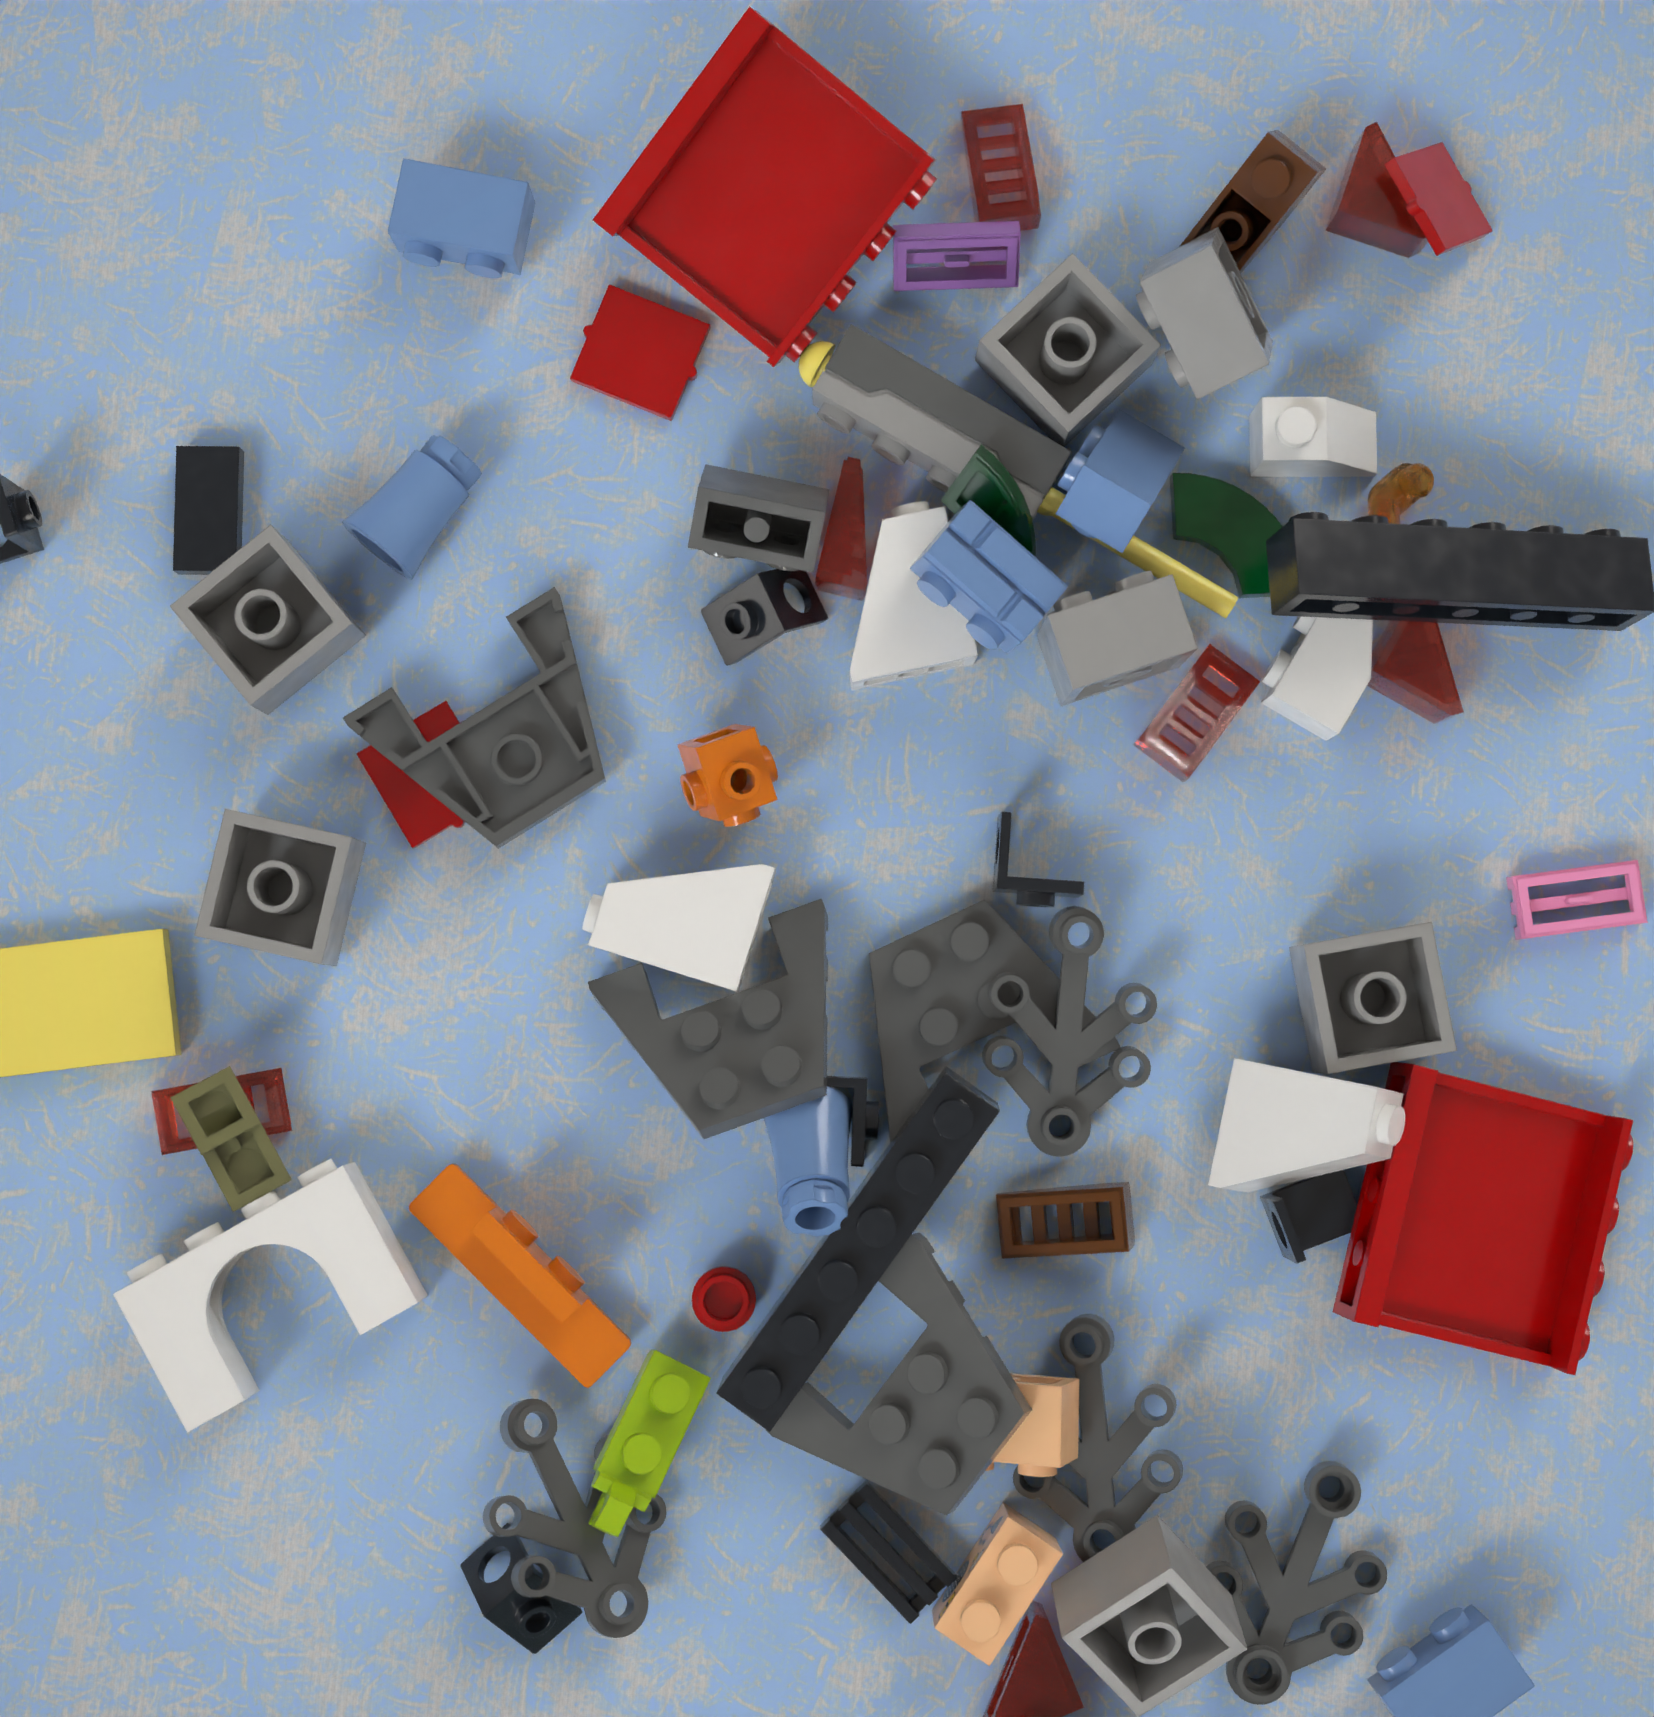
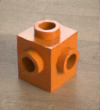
[677,724,778,827]

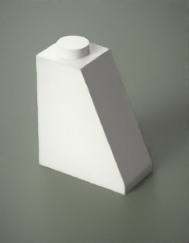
[849,501,978,691]
[582,864,776,992]
[1208,1058,1405,1192]

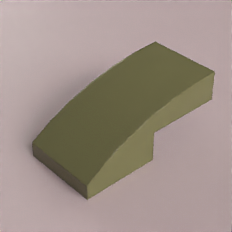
[170,1066,292,1212]

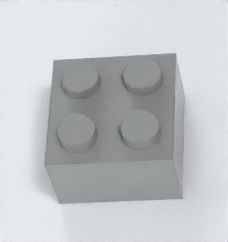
[1136,227,1273,400]
[975,253,1161,447]
[170,525,366,715]
[1037,571,1198,706]
[194,809,366,966]
[1289,922,1457,1074]
[1051,1515,1247,1717]

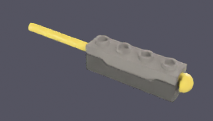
[798,324,1239,618]

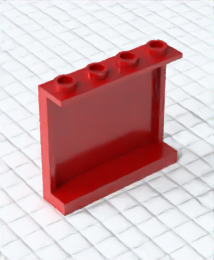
[593,6,937,367]
[1332,1062,1633,1375]

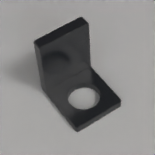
[0,474,44,564]
[701,569,828,666]
[993,812,1084,907]
[827,1076,879,1167]
[1260,1170,1357,1264]
[460,1523,582,1654]

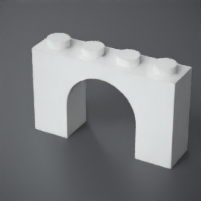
[113,1158,428,1433]

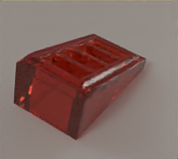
[961,104,1041,231]
[815,456,867,601]
[1133,644,1260,782]
[150,1068,292,1155]

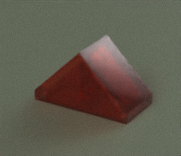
[1325,122,1428,258]
[1367,621,1464,724]
[983,1600,1084,1717]

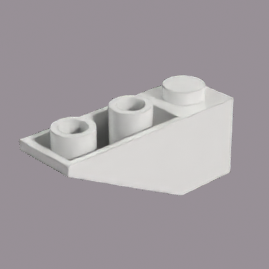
[1261,616,1373,741]

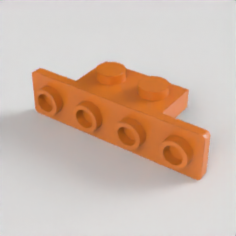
[409,1164,632,1388]

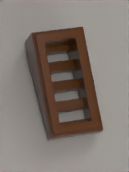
[996,1182,1135,1259]

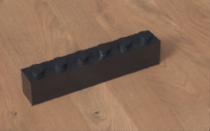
[1266,512,1654,631]
[716,1066,1000,1432]

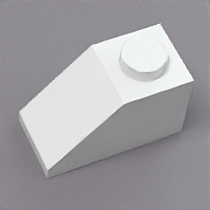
[1249,397,1377,477]

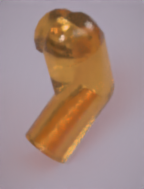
[1367,463,1434,524]

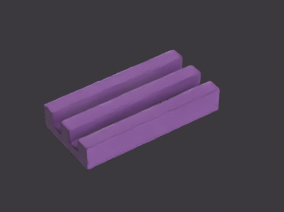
[893,221,1021,291]

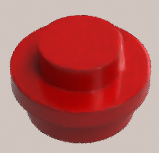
[692,1266,756,1332]

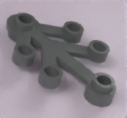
[982,906,1157,1157]
[1013,1314,1183,1562]
[483,1399,666,1638]
[1206,1461,1387,1705]

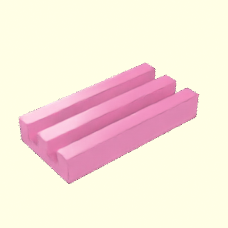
[1506,860,1648,940]

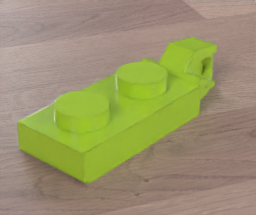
[588,1349,711,1537]

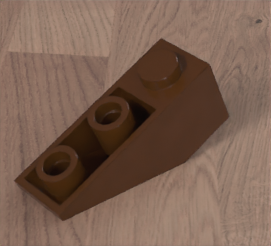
[1179,130,1326,273]

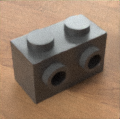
[688,464,829,573]

